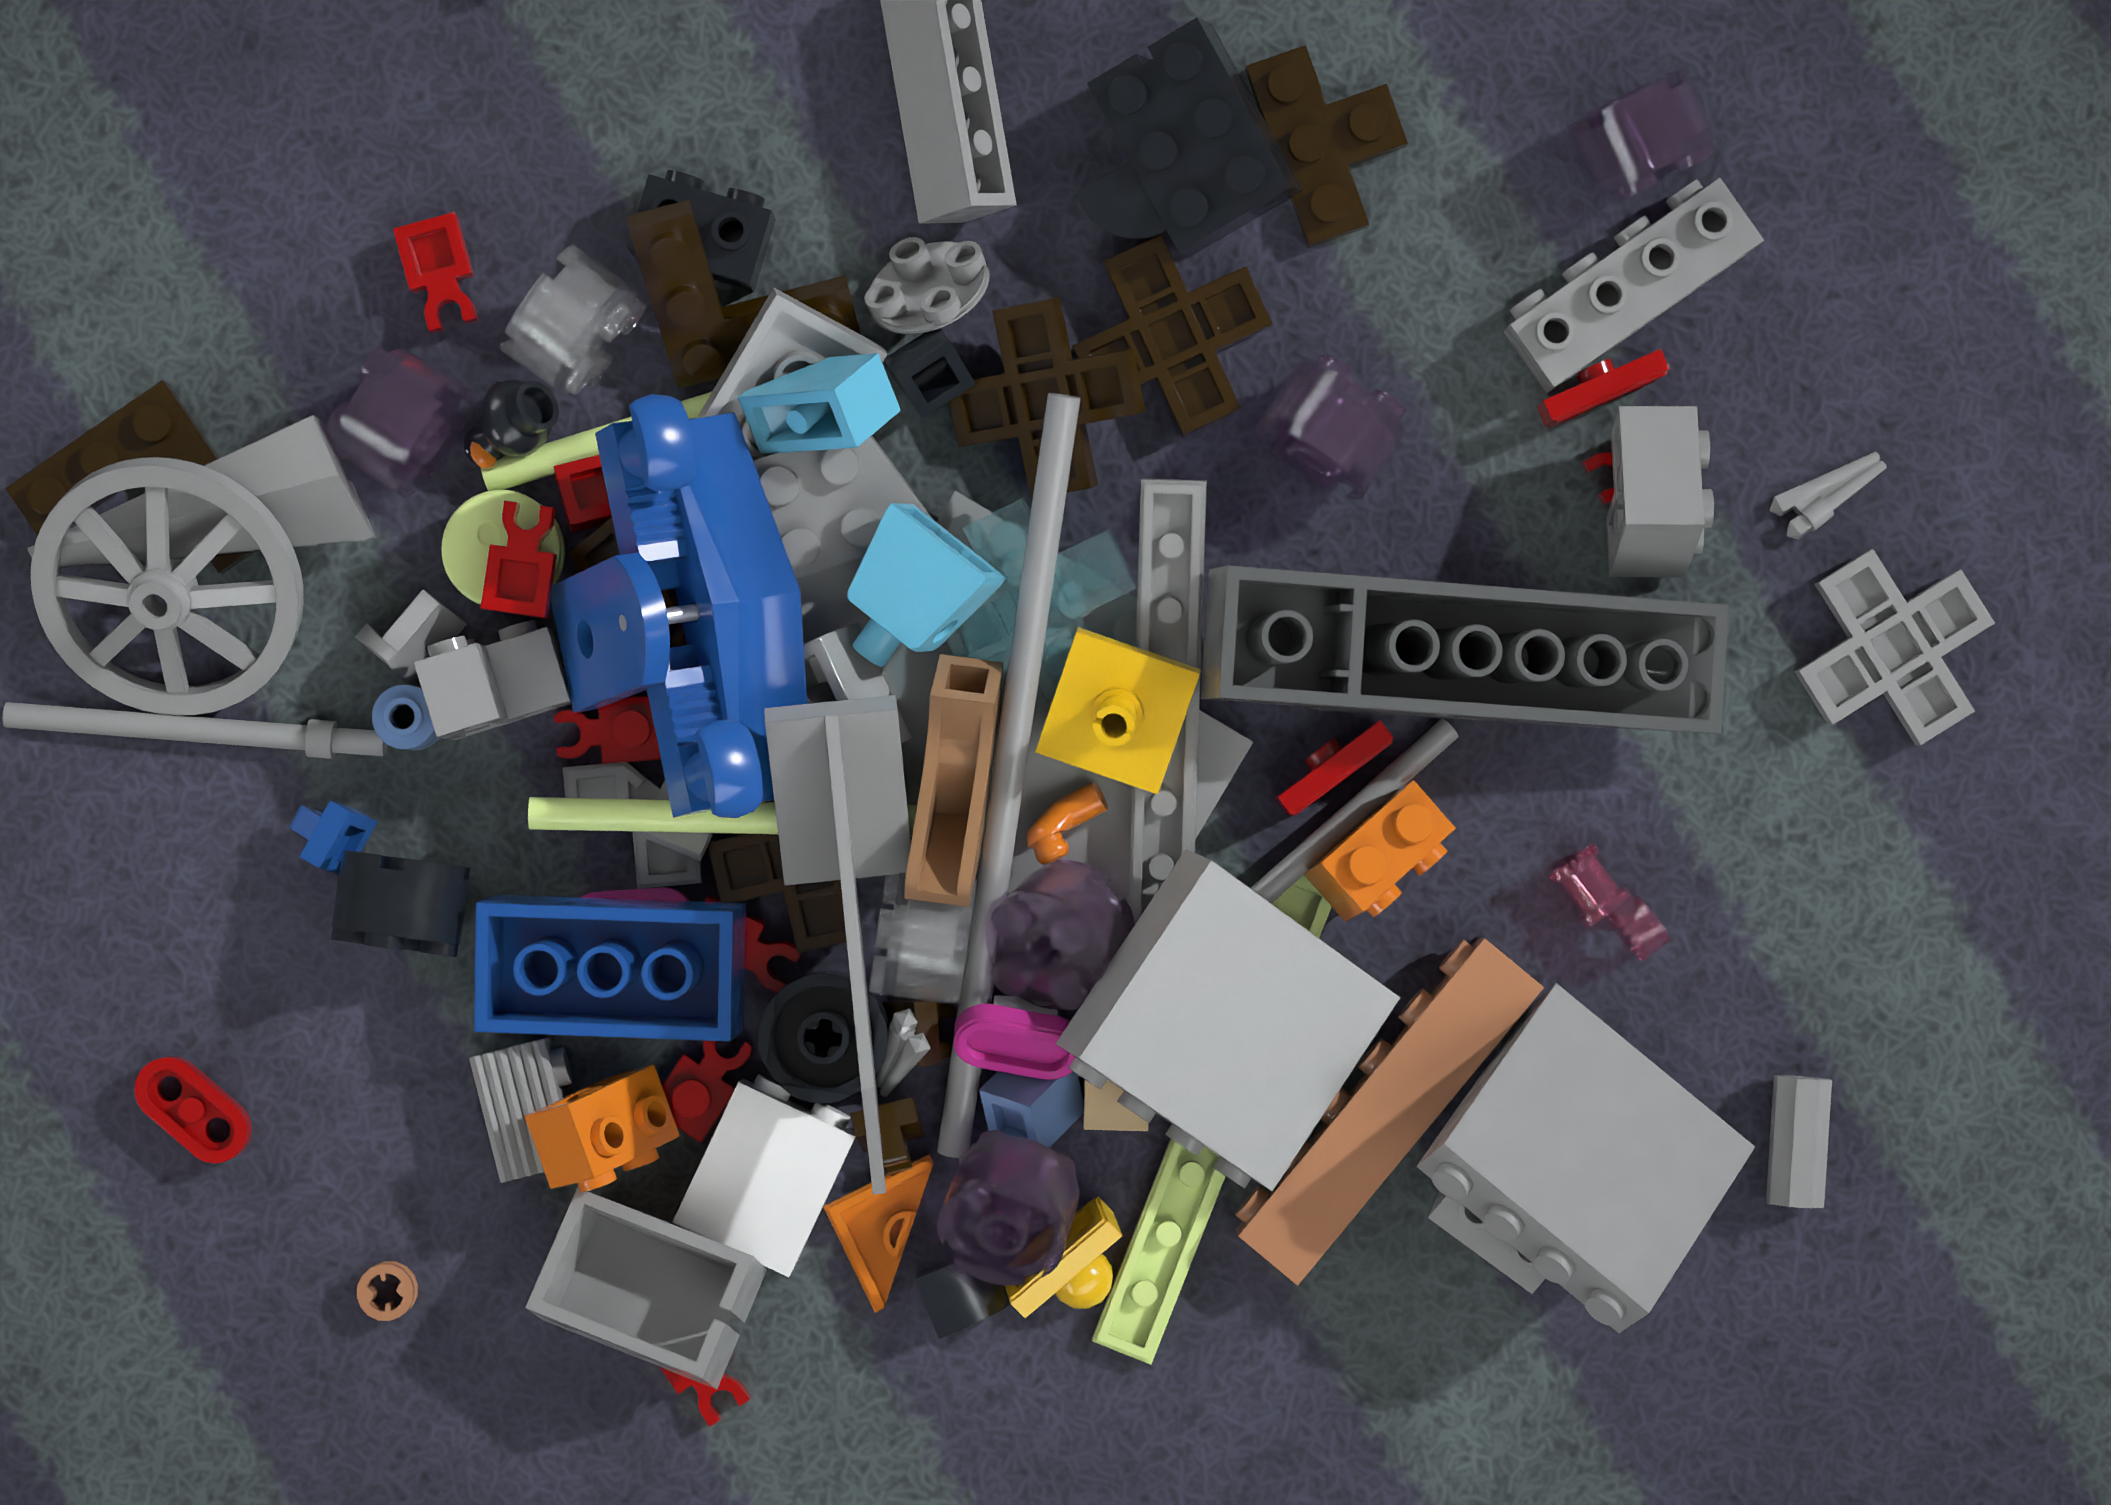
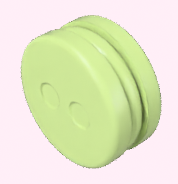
[441,490,565,605]

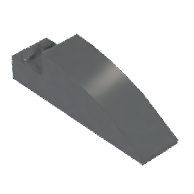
[1201,565,1729,734]

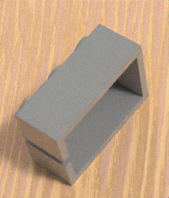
[525,1187,767,1389]

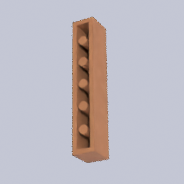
[1235,936,1544,1286]

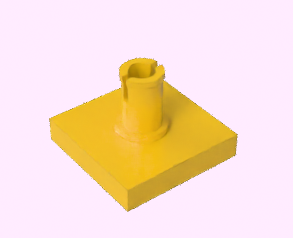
[1035,627,1201,794]

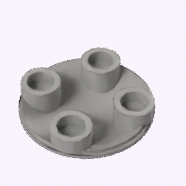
[864,237,990,334]

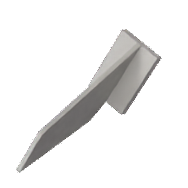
[764,695,911,1194]

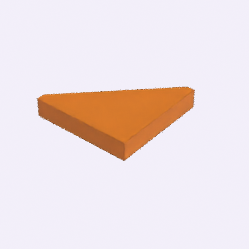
[823,1153,934,1313]

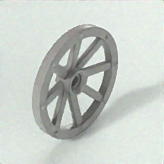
[31,457,304,716]

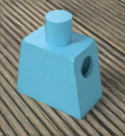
[847,503,1007,667]

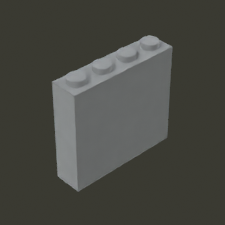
[1056,849,1400,1191]
[1416,983,1755,1333]

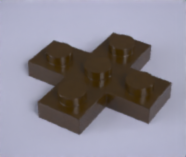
[1245,45,1408,248]
[1072,235,1273,437]
[949,296,1146,499]
[708,800,863,953]

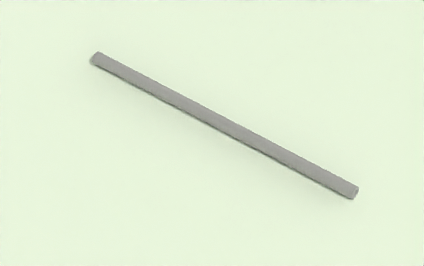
[937,393,1081,1158]

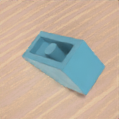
[738,353,901,454]

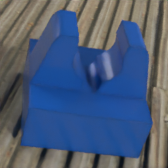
[289,800,378,875]

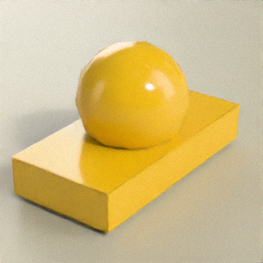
[1003,1196,1122,1318]

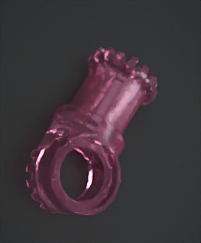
[1548,843,1671,962]

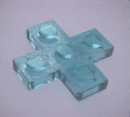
[946,498,1138,702]

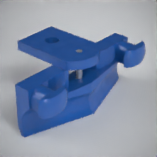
[551,394,807,818]

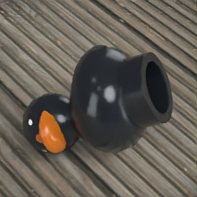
[463,379,559,468]

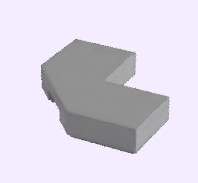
[563,762,703,889]

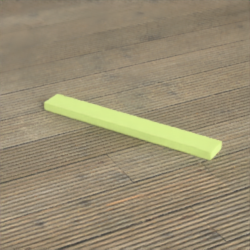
[1092,875,1332,1365]

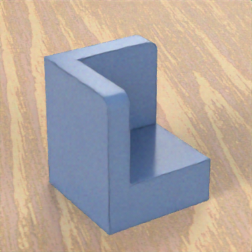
[979,1071,1084,1156]

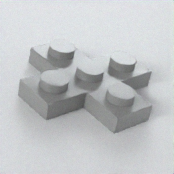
[1794,549,1995,746]

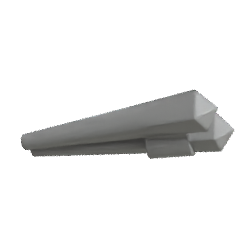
[1769,451,1887,540]
[875,1009,931,1097]

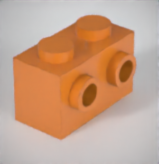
[1304,780,1456,922]
[524,1064,680,1193]

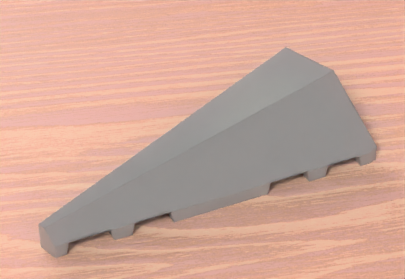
[27,415,376,567]

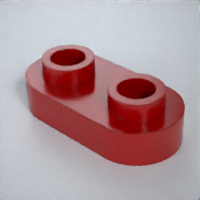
[134,1056,252,1163]

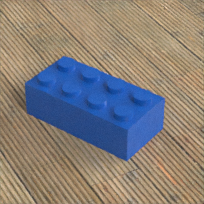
[474,895,746,1041]

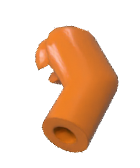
[1026,782,1109,865]

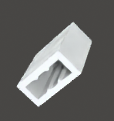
[673,1074,856,1277]

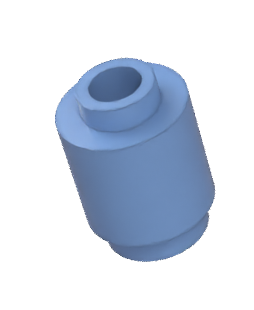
[372,685,439,750]

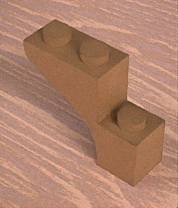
[904,654,1004,907]

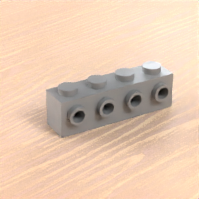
[880,0,1017,224]
[1504,178,1764,394]

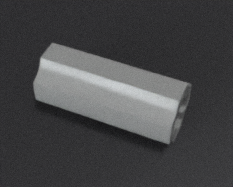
[1766,1075,1832,1208]

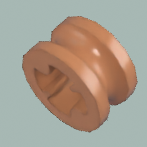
[357,1261,418,1321]

